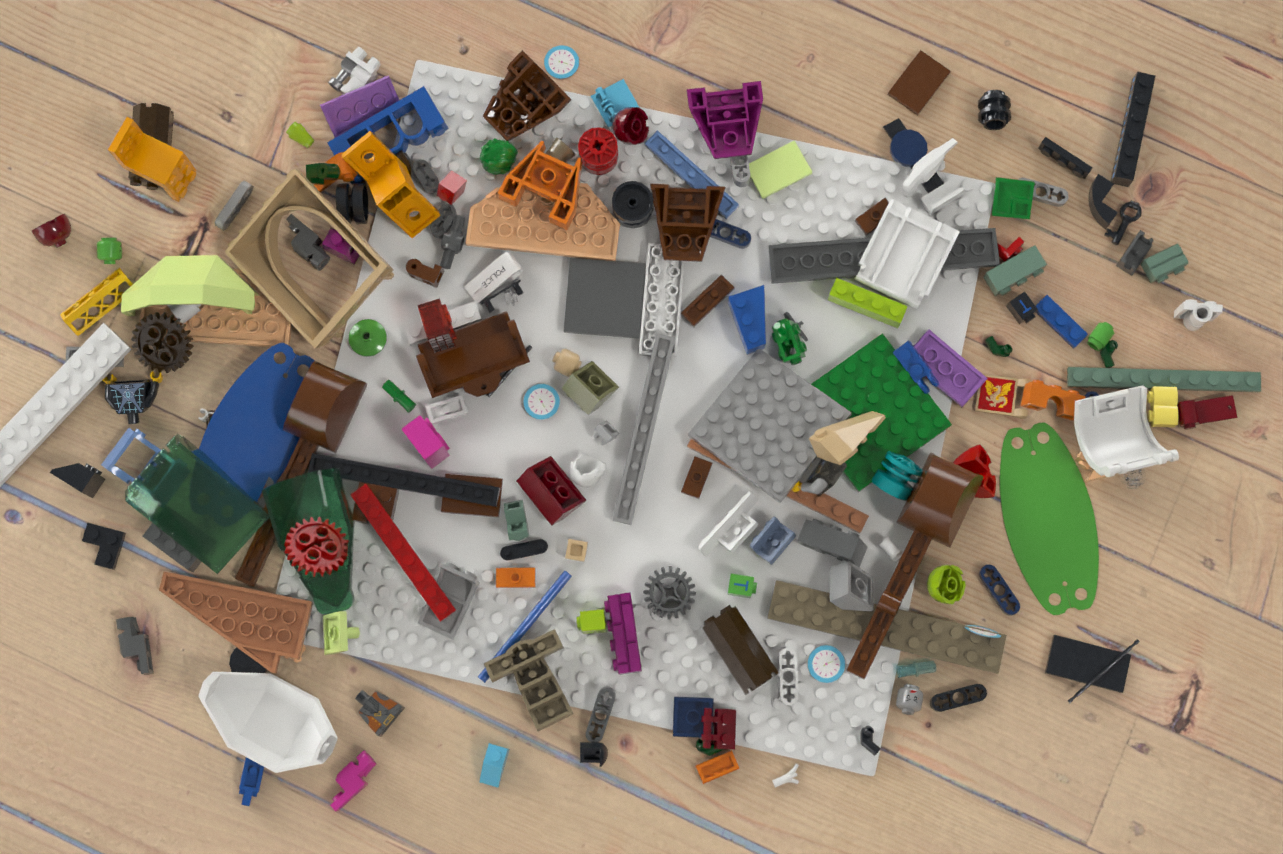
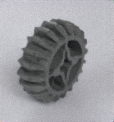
[643,566,696,620]

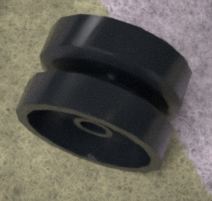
[612,181,654,229]
[336,183,369,225]

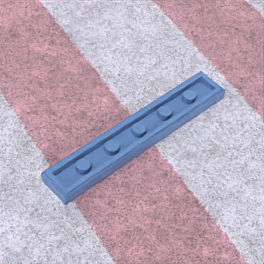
[645,130,739,219]

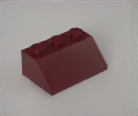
[516,456,587,526]

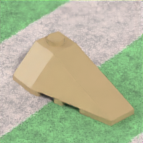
[809,411,886,465]

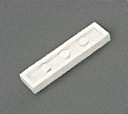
[404,301,482,346]

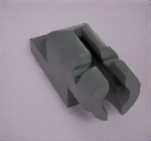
[286,214,330,271]
[116,617,154,675]

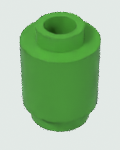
[1087,322,1115,351]

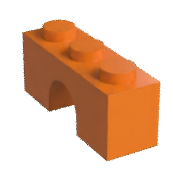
[1021,380,1086,421]

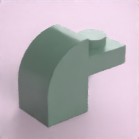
[504,500,529,541]

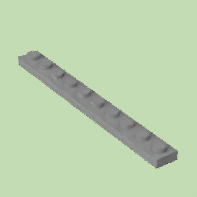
[612,334,675,525]

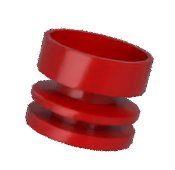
[578,127,619,175]

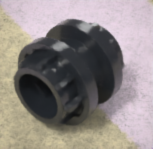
[978,90,1011,130]

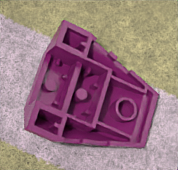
[687,81,763,159]

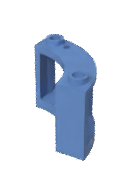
[101,428,191,508]

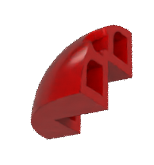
[952,444,996,498]

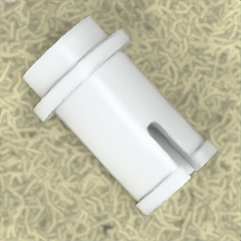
[879,537,903,562]

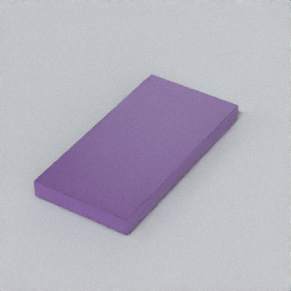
[320,75,399,138]
[914,329,988,408]

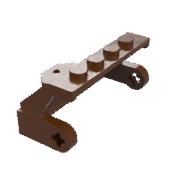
[416,311,530,398]

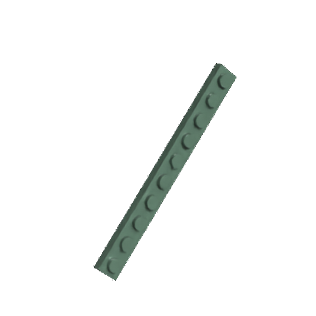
[1067,367,1261,392]

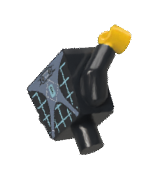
[103,371,163,424]

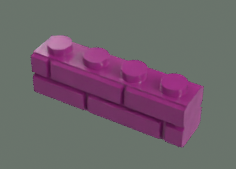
[604,592,642,675]

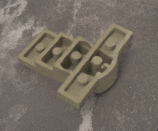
[484,629,573,731]

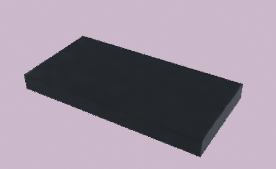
[1045,635,1131,693]

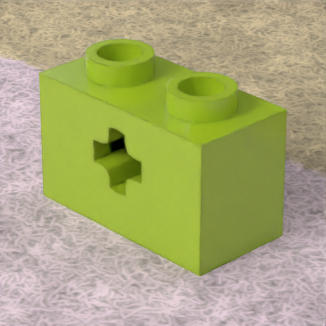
[577,609,607,634]

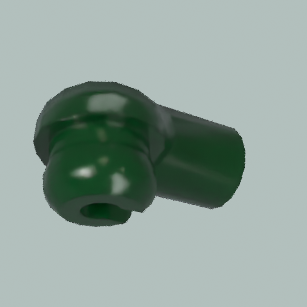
[1100,340,1118,368]
[696,738,724,756]

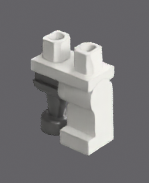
[328,47,381,95]

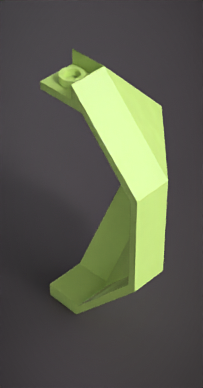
[121,255,260,316]

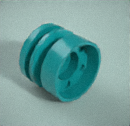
[871,451,923,501]

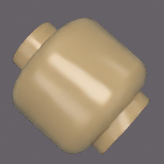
[552,349,582,377]

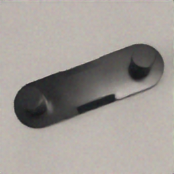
[479,280,524,313]
[500,539,548,561]

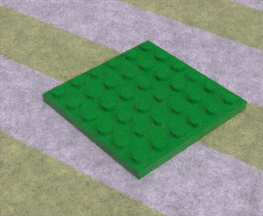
[811,333,952,493]

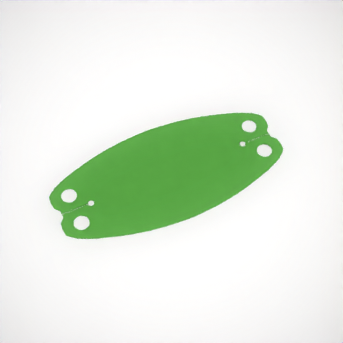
[1000,422,1099,615]

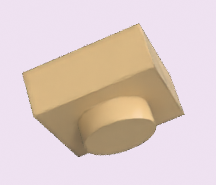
[565,539,588,562]

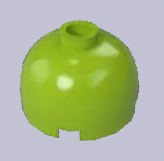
[927,565,966,604]

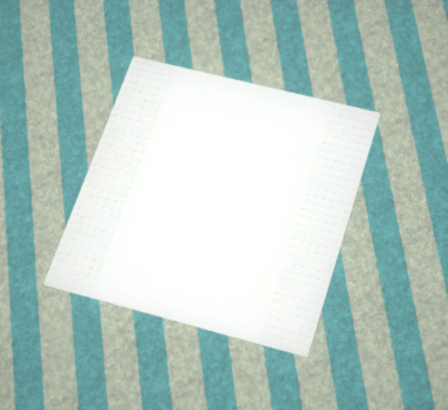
[275,60,995,776]

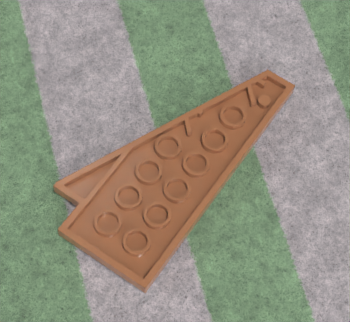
[159,571,314,674]

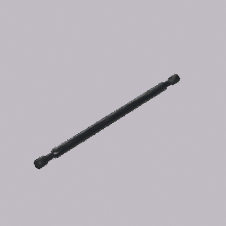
[1068,639,1140,703]

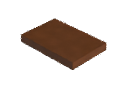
[887,50,951,116]
[441,474,503,518]

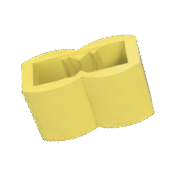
[1147,386,1178,427]

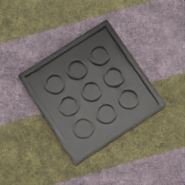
[564,258,646,339]

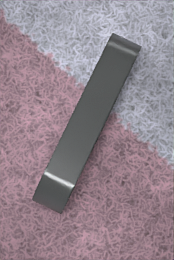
[586,686,616,743]

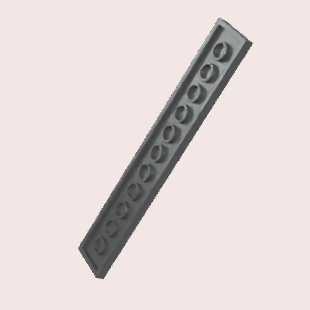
[768,228,1000,284]

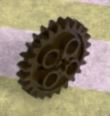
[131,312,194,373]

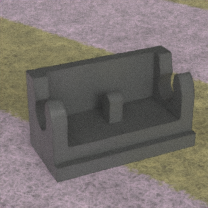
[1116,230,1154,276]

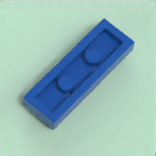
[1036,295,1088,349]

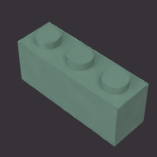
[983,245,1047,296]

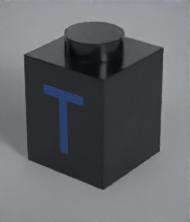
[1006,291,1038,325]

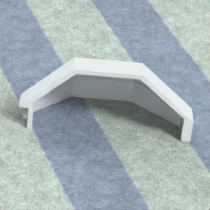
[198,672,338,773]

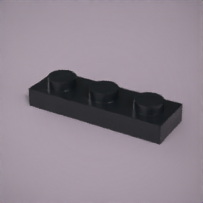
[1038,137,1093,179]

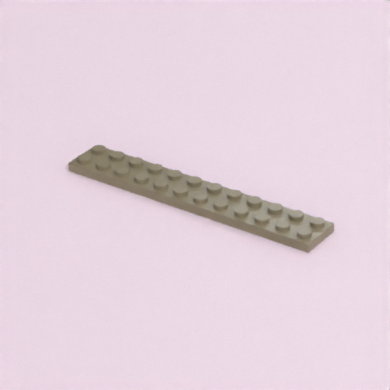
[767,580,1007,674]

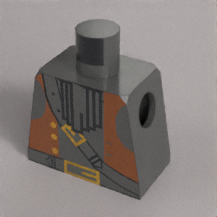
[355,690,405,737]

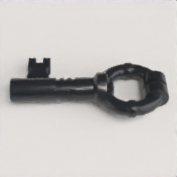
[1105,200,1142,245]

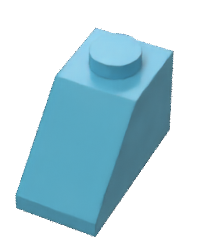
[479,743,510,788]

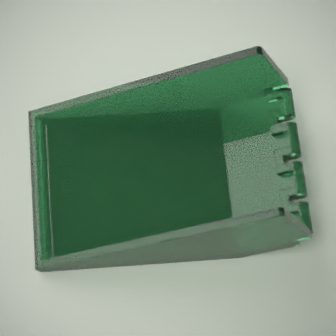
[125,433,270,574]

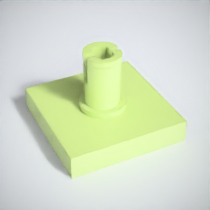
[323,611,360,655]

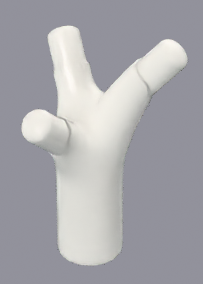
[772,764,799,788]

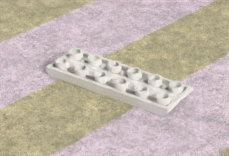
[639,243,685,357]

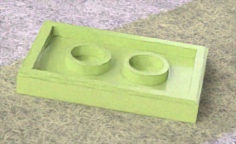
[749,140,812,199]

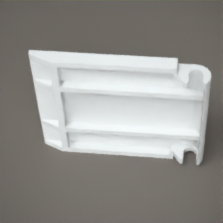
[855,199,960,309]

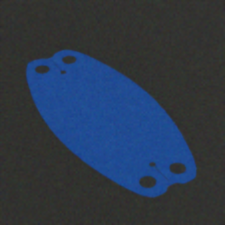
[190,343,315,527]

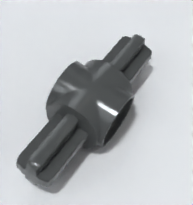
[440,215,465,269]

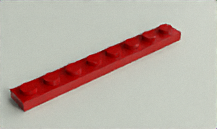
[350,484,457,622]

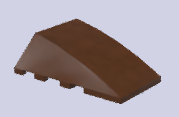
[650,184,726,262]

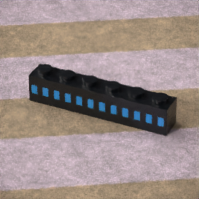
[1110,71,1156,187]

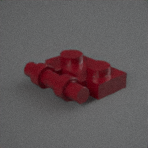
[701,708,736,750]

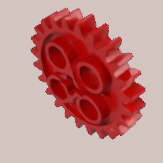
[284,517,349,577]

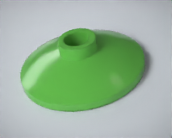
[349,319,387,357]

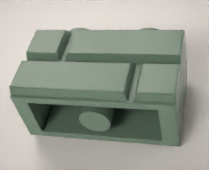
[1141,243,1189,283]

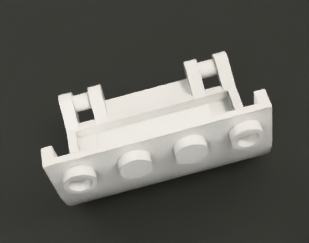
[1074,385,1179,477]

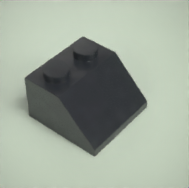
[50,463,105,498]

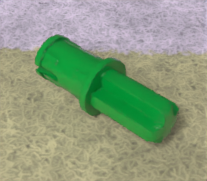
[382,380,417,413]

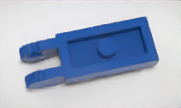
[893,340,939,394]

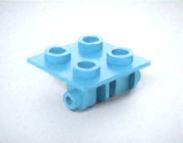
[591,79,640,128]

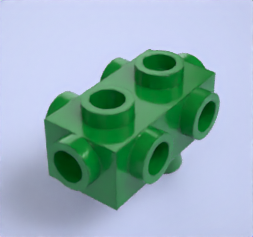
[772,318,807,365]

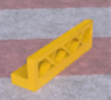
[60,267,133,336]

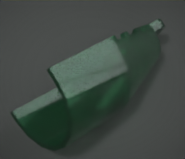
[262,468,355,614]

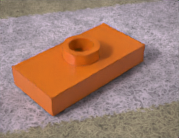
[496,568,536,588]
[696,750,740,784]

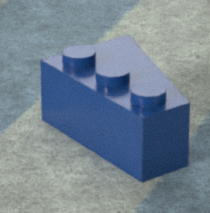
[728,285,766,355]

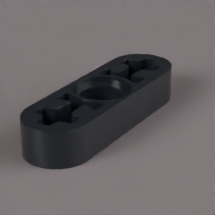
[930,684,987,712]

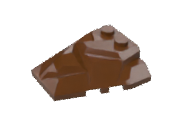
[483,50,572,141]

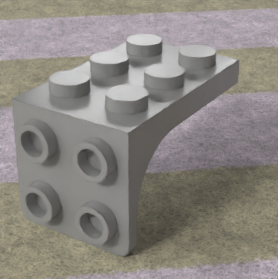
[418,562,480,640]

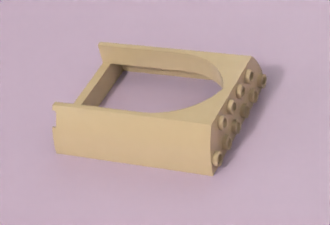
[225,169,394,349]

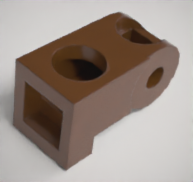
[406,259,445,288]

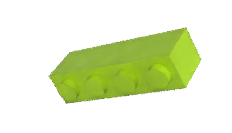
[828,278,908,328]

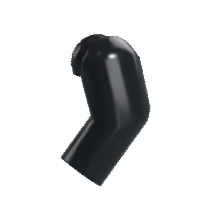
[860,726,881,756]

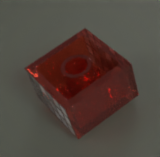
[417,298,457,353]

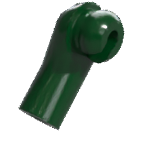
[985,336,1013,357]

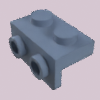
[750,516,796,565]

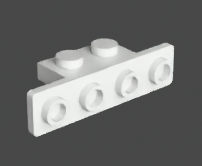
[698,491,758,557]

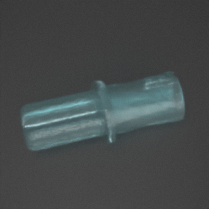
[896,661,936,678]

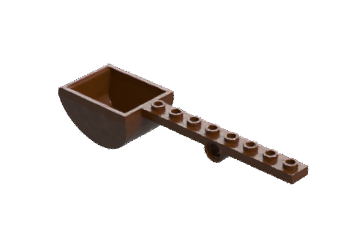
[235,361,367,587]
[846,453,984,680]

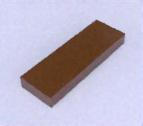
[681,274,735,327]

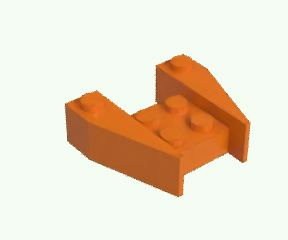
[497,141,582,230]

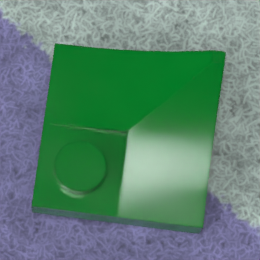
[992,177,1035,219]

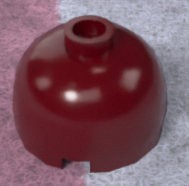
[613,107,649,145]
[32,213,71,248]

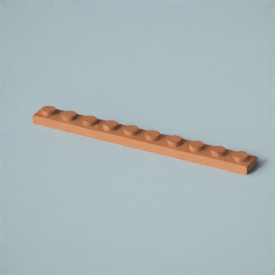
[687,439,869,534]

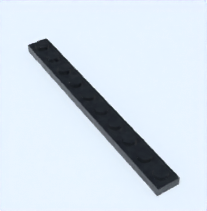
[308,453,500,507]

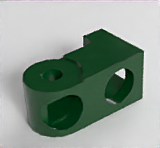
[306,163,340,185]

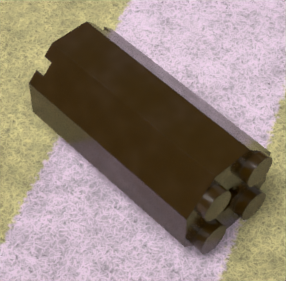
[128,103,174,190]
[702,605,779,695]

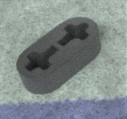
[413,159,439,193]
[430,204,457,239]

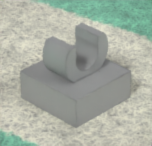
[594,420,620,446]

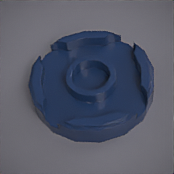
[890,129,928,167]

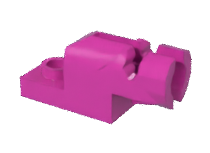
[330,750,377,811]

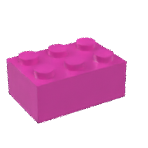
[402,415,450,469]

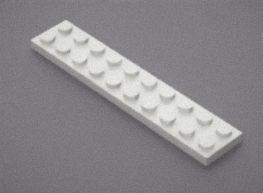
[0,323,131,487]

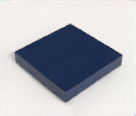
[673,697,714,738]

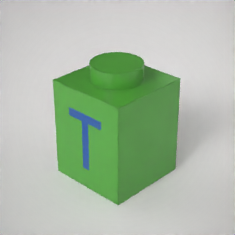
[727,574,757,598]

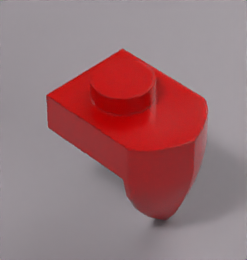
[997,237,1025,262]

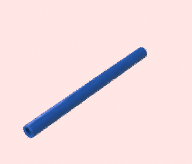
[478,570,572,683]

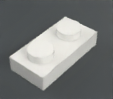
[425,395,468,425]

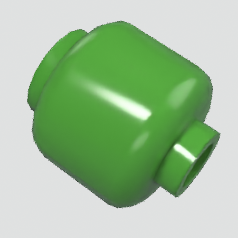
[97,238,122,264]

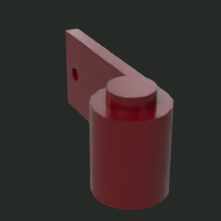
[1177,395,1238,430]

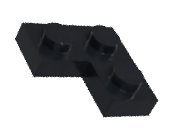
[82,523,126,570]

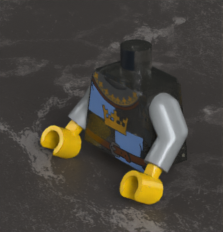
[792,459,847,496]

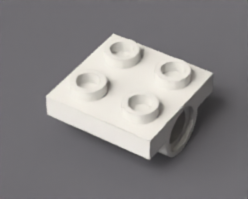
[1174,299,1223,331]

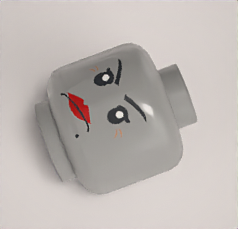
[896,684,923,715]

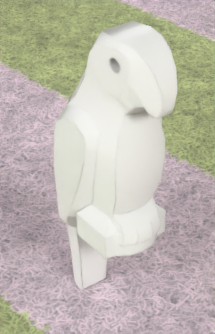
[903,138,958,195]

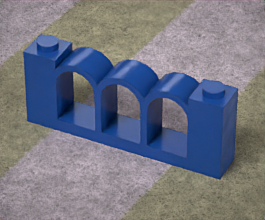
[327,86,449,185]

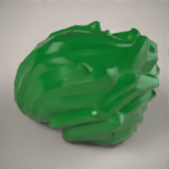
[480,138,518,175]

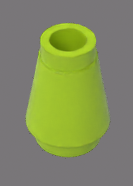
[286,122,315,149]

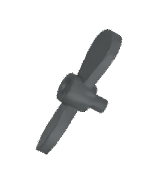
[784,312,808,342]

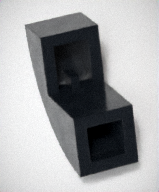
[1088,174,1118,229]

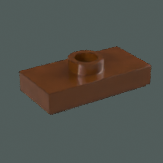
[855,198,889,235]
[681,456,713,499]

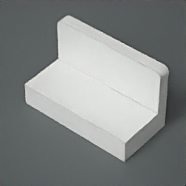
[920,179,964,216]

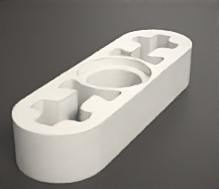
[779,648,798,706]

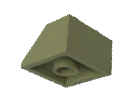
[561,361,619,415]

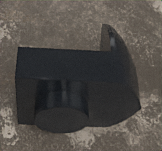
[580,742,608,767]

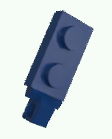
[239,757,264,806]

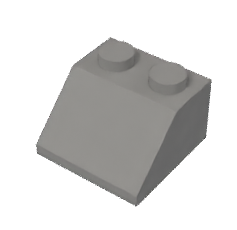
[829,560,874,611]

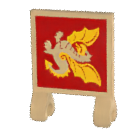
[975,374,1032,419]

